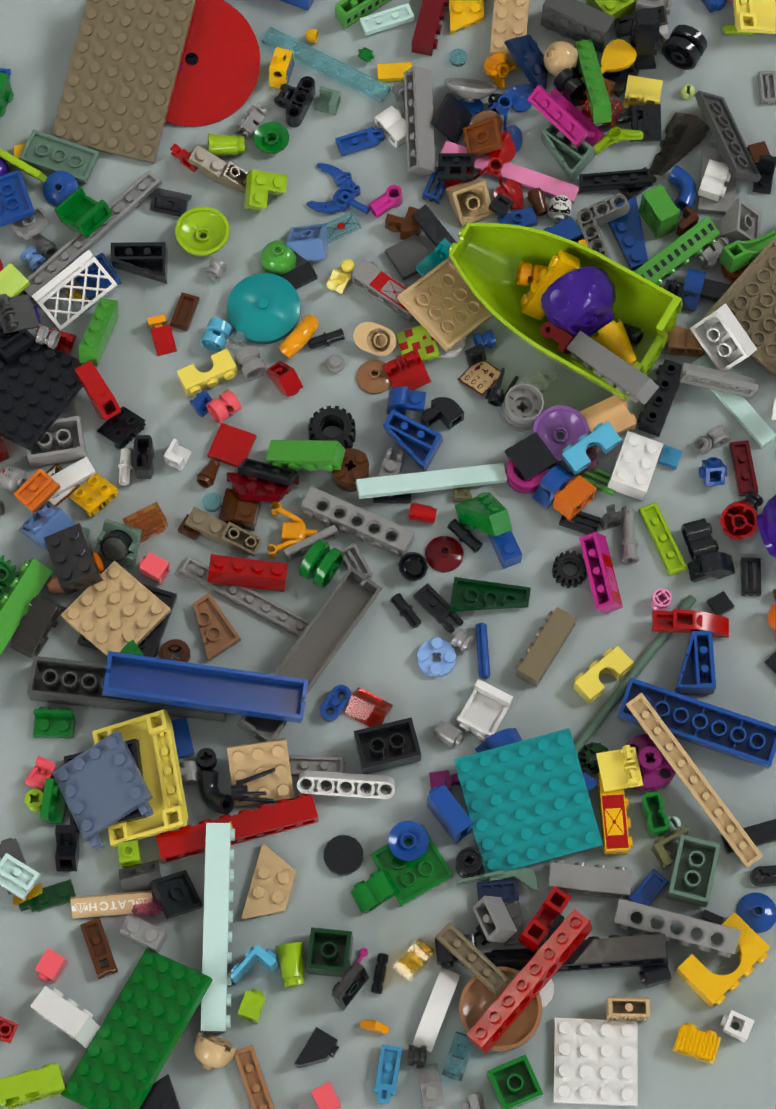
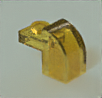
[393,938,435,981]

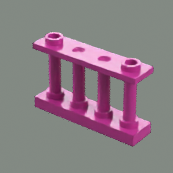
[527,85,604,147]

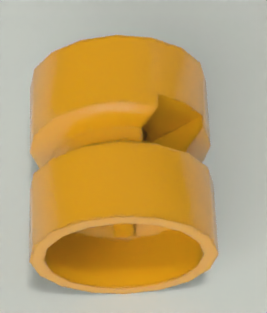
[516,261,547,286]

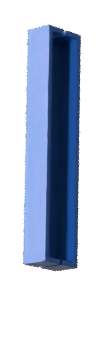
[102,651,308,723]

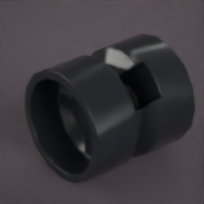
[553,68,586,102]
[456,847,483,878]

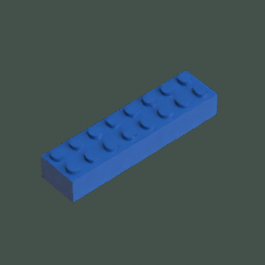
[617,677,776,769]

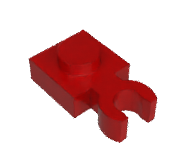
[170,144,198,172]

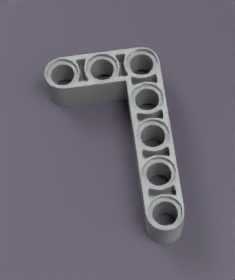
[577,193,630,260]

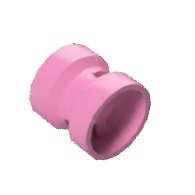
[651,589,672,611]

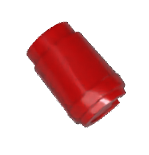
[408,502,437,524]

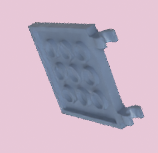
[52,730,154,850]

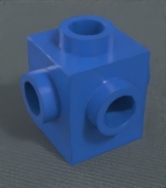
[699,457,727,486]

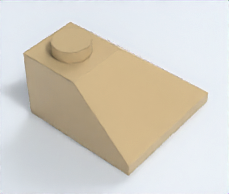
[446,180,494,226]

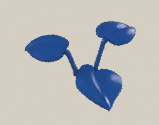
[458,84,533,152]

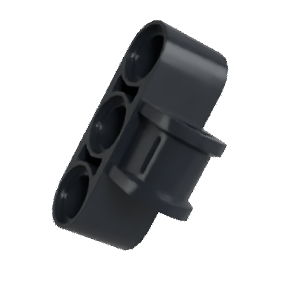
[274,76,316,128]

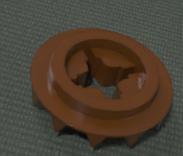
[159,639,190,662]

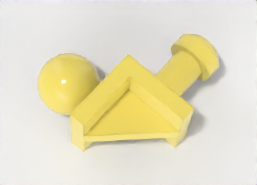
[326,259,355,294]

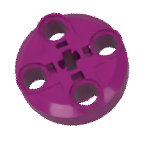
[626,734,675,792]

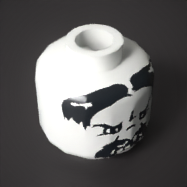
[548,195,572,223]

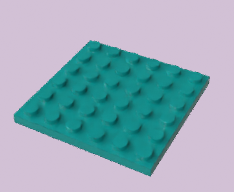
[454,728,603,874]

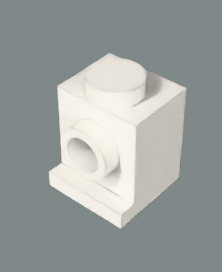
[720,1010,755,1043]

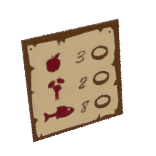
[457,360,505,396]

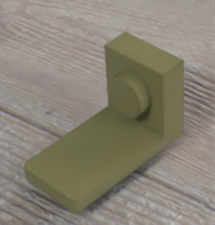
[651,827,690,871]

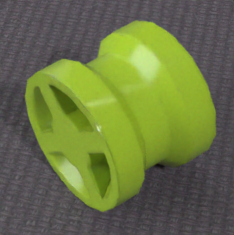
[25,789,43,812]

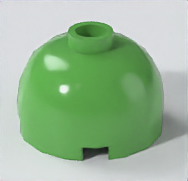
[261,240,297,276]

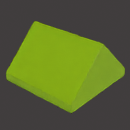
[0,263,30,298]

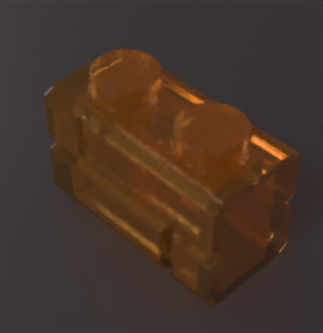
[123,502,168,543]

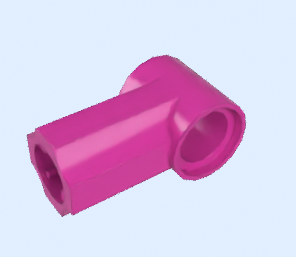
[368,185,403,218]

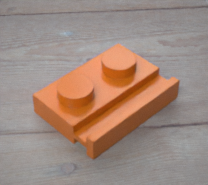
[13,468,61,514]

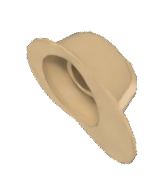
[353,321,397,356]

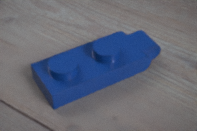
[335,127,385,157]

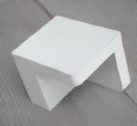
[163,438,192,471]

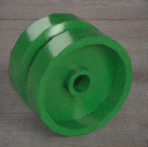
[299,539,344,589]

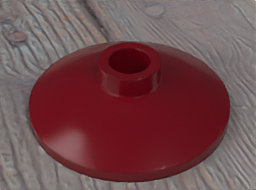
[425,536,464,572]

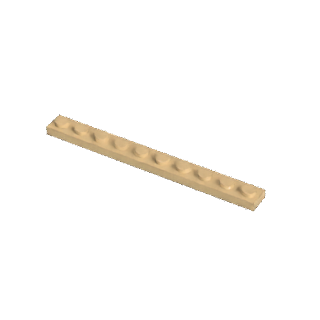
[625,693,763,868]

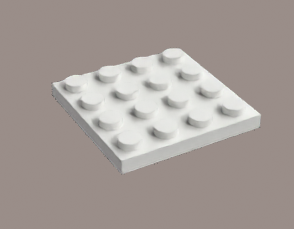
[553,1018,638,1107]

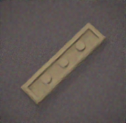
[435,922,510,995]

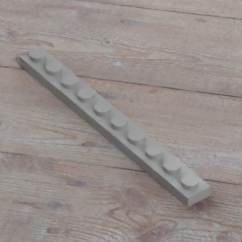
[22,170,162,300]

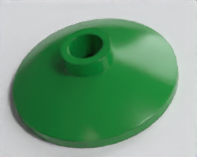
[254,122,289,154]

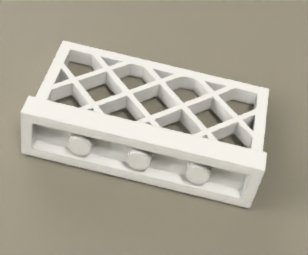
[32,250,118,331]

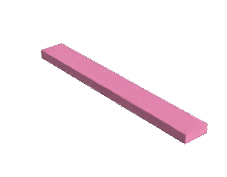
[441,140,580,204]

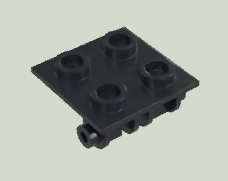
[97,406,146,450]

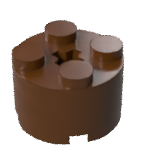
[332,448,369,492]

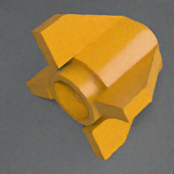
[483,52,517,88]

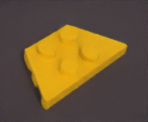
[449,0,484,35]

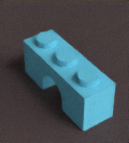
[561,421,622,476]

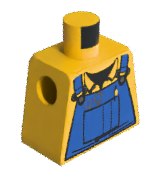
[269,47,295,89]

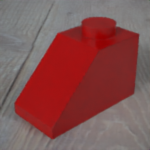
[266,361,303,397]

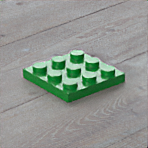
[370,824,454,907]

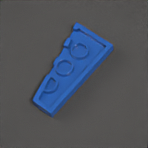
[603,197,648,271]

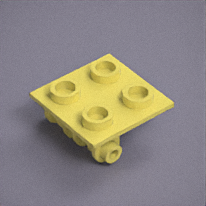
[623,75,663,109]
[596,745,643,792]

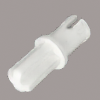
[118,448,133,486]

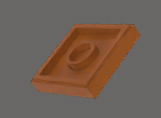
[462,117,504,158]

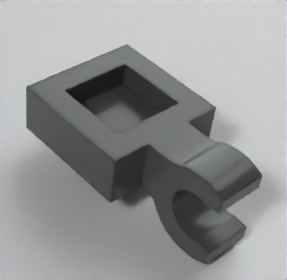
[600,504,623,531]

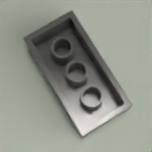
[541,0,615,53]

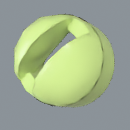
[680,84,695,100]

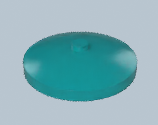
[227,273,301,344]

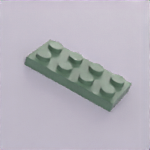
[19,129,100,184]

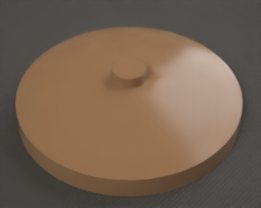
[459,967,542,1051]

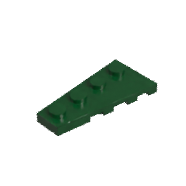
[449,577,531,612]

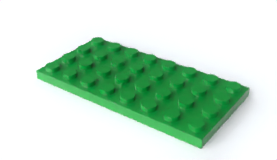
[61,948,213,1109]

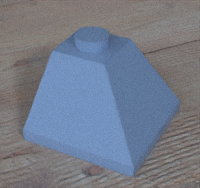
[286,223,328,261]

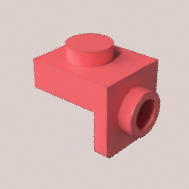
[25,756,56,792]

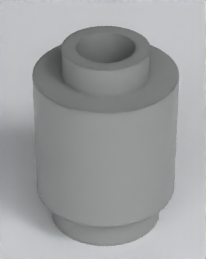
[433,721,464,748]

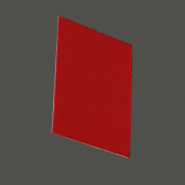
[150,325,177,356]

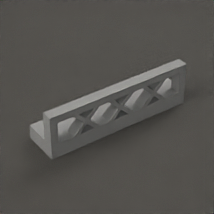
[679,363,758,398]

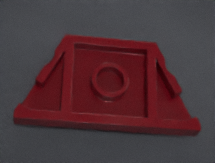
[227,472,299,502]

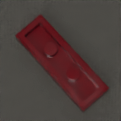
[729,440,759,496]

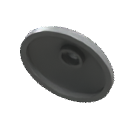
[444,78,497,102]

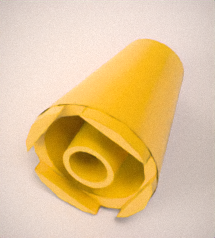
[590,318,637,366]

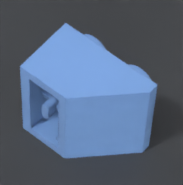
[20,503,75,551]

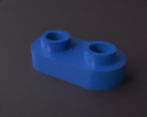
[320,685,351,721]

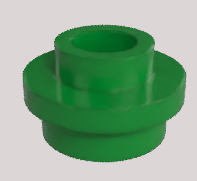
[358,47,375,62]

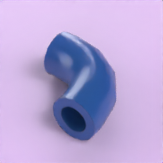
[668,165,696,211]

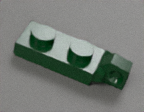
[19,879,76,912]

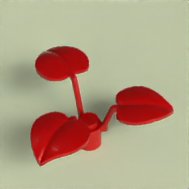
[443,131,524,209]

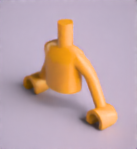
[267,502,317,559]

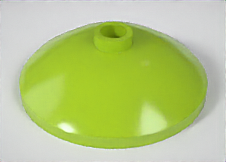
[175,207,230,256]

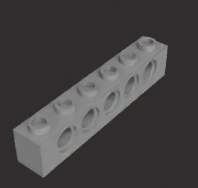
[301,486,414,557]
[614,899,742,957]

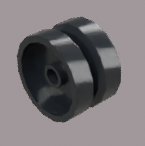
[662,25,707,70]

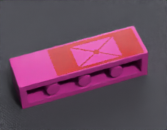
[579,532,623,614]

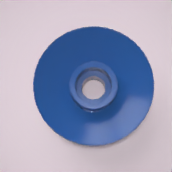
[43,171,78,207]
[388,821,429,861]
[736,893,776,933]

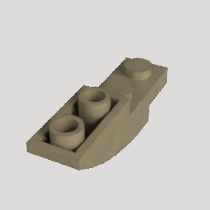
[187,145,248,193]
[184,507,263,556]

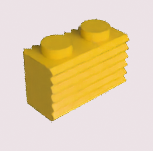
[672,1023,721,1064]

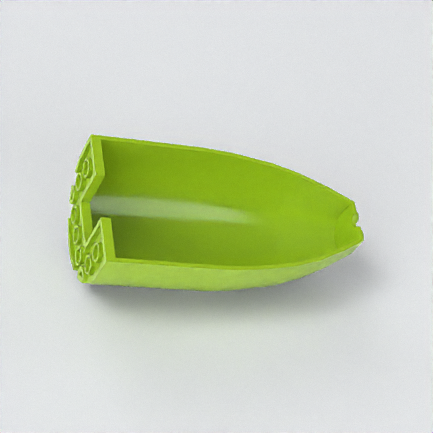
[449,223,683,401]

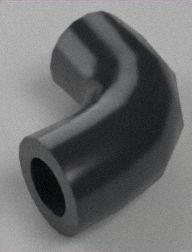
[198,769,234,815]

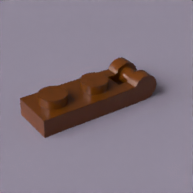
[80,918,118,979]

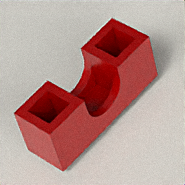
[518,886,572,953]

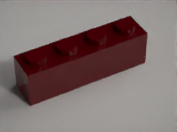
[412,0,449,56]

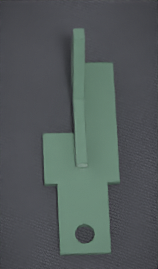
[457,867,539,891]

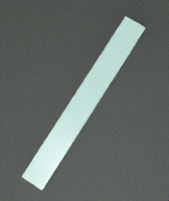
[355,463,507,499]

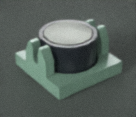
[95,519,142,566]

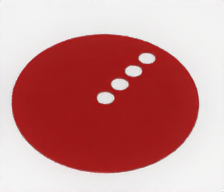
[166,0,260,127]

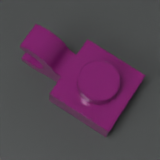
[429,770,460,791]

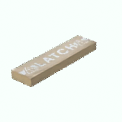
[70,890,154,919]

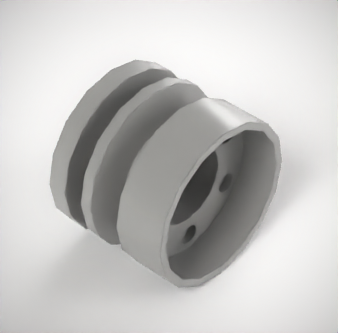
[501,383,544,432]

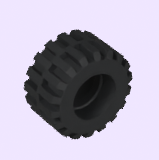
[308,405,356,449]

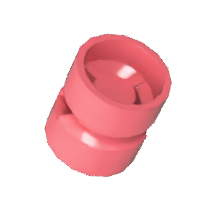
[206,389,242,424]

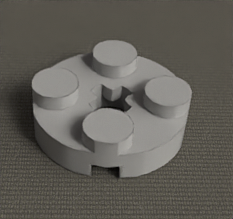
[11,207,49,240]

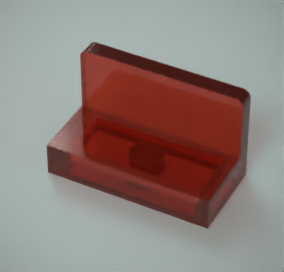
[345,687,393,727]

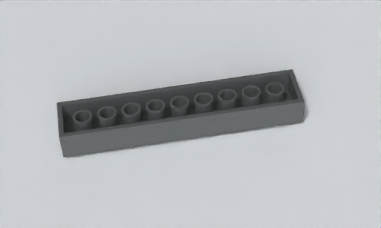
[27,656,226,722]

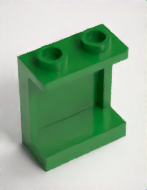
[55,187,113,238]

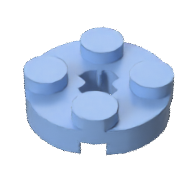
[417,637,456,677]

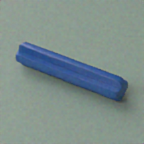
[475,623,490,679]

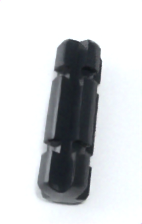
[371,953,389,994]

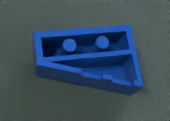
[383,409,443,472]
[675,631,716,695]

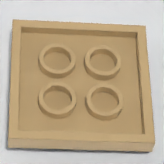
[227,738,294,807]

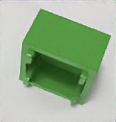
[639,185,681,239]

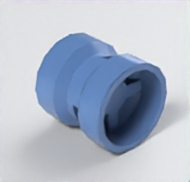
[20,246,46,272]

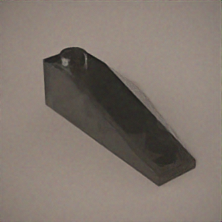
[651,112,710,176]

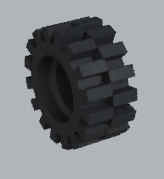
[552,551,587,588]

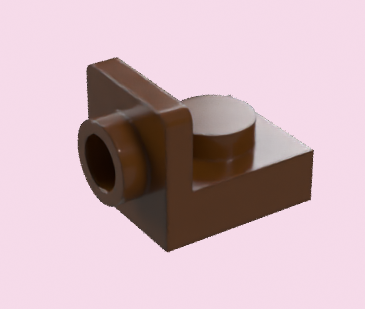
[676,206,699,237]

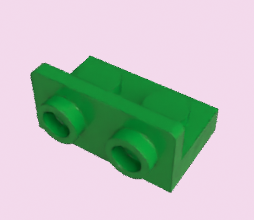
[33,707,75,738]
[40,778,66,825]

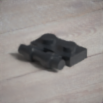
[437,153,475,182]

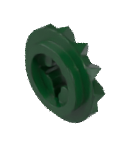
[579,742,608,773]

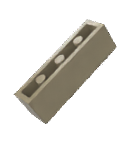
[516,607,577,687]

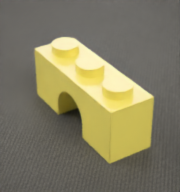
[177,349,238,397]
[573,646,634,705]

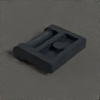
[628,104,662,142]

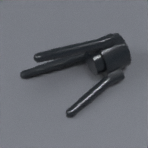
[486,368,518,406]
[231,768,275,803]

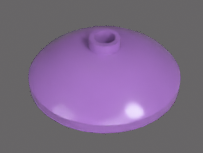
[533,405,589,461]

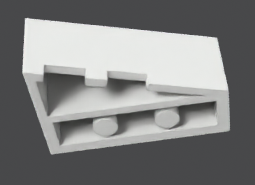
[30,986,100,1049]

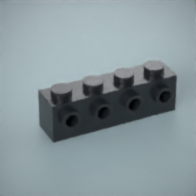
[637,359,681,437]

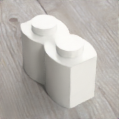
[375,106,406,148]
[698,159,731,202]

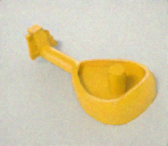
[581,39,637,95]

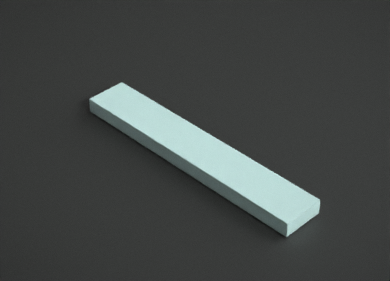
[691,354,776,448]

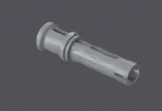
[621,506,639,564]

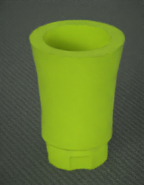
[208,133,245,157]
[275,942,305,988]

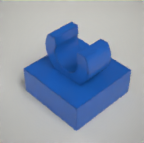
[190,390,212,417]

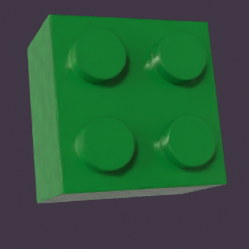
[486,1054,543,1109]

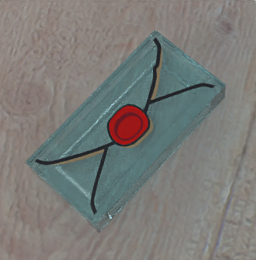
[326,211,361,243]

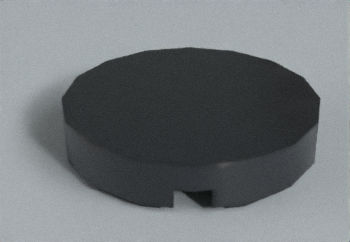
[324,835,363,876]

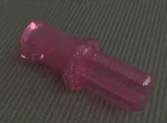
[132,901,164,917]

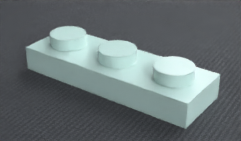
[360,3,415,36]

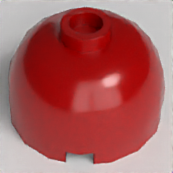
[720,501,758,540]

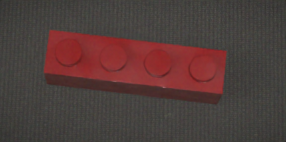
[207,554,288,592]

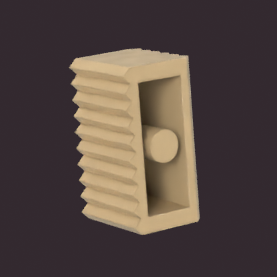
[606,997,650,1022]

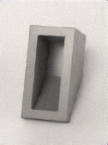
[417,1063,444,1109]

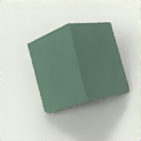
[316,86,341,115]

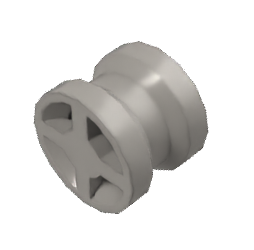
[205,258,227,281]
[706,425,730,448]
[451,629,474,653]

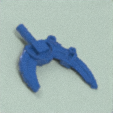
[307,163,370,214]

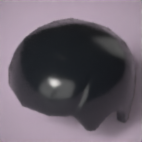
[398,552,428,581]

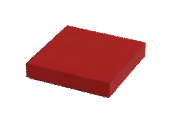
[207,423,257,468]

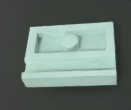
[0,853,41,900]

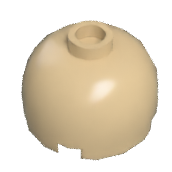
[543,41,578,76]
[194,1032,237,1070]

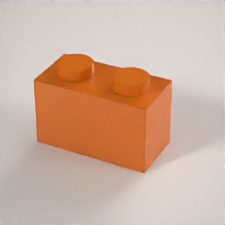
[553,475,597,520]

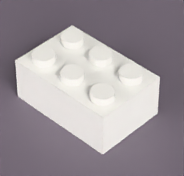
[689,303,757,372]
[607,431,663,501]

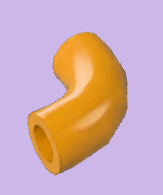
[279,314,319,358]

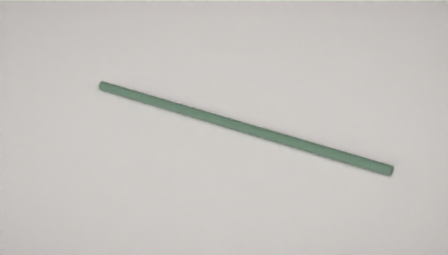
[574,595,697,755]

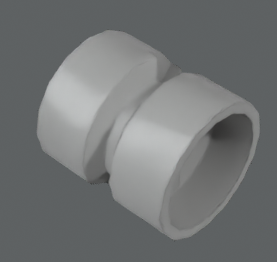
[235,345,267,381]

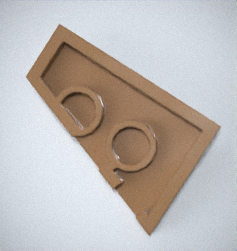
[193,593,241,661]

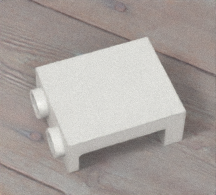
[456,679,513,742]

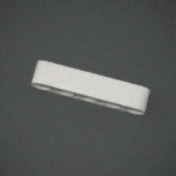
[297,770,395,799]

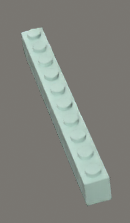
[201,823,235,1032]

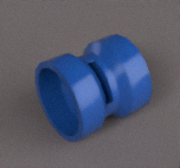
[473,329,496,349]

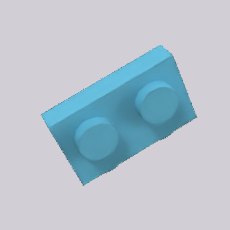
[230,945,279,985]

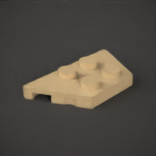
[241,844,296,921]

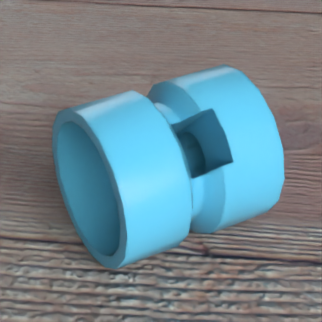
[200,318,232,352]

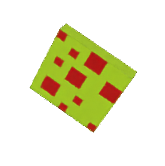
[396,325,441,362]

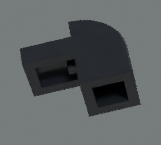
[421,397,464,430]
[687,552,735,583]
[55,825,79,872]

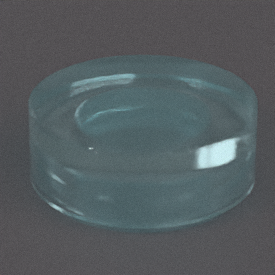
[449,48,467,67]
[202,492,222,512]

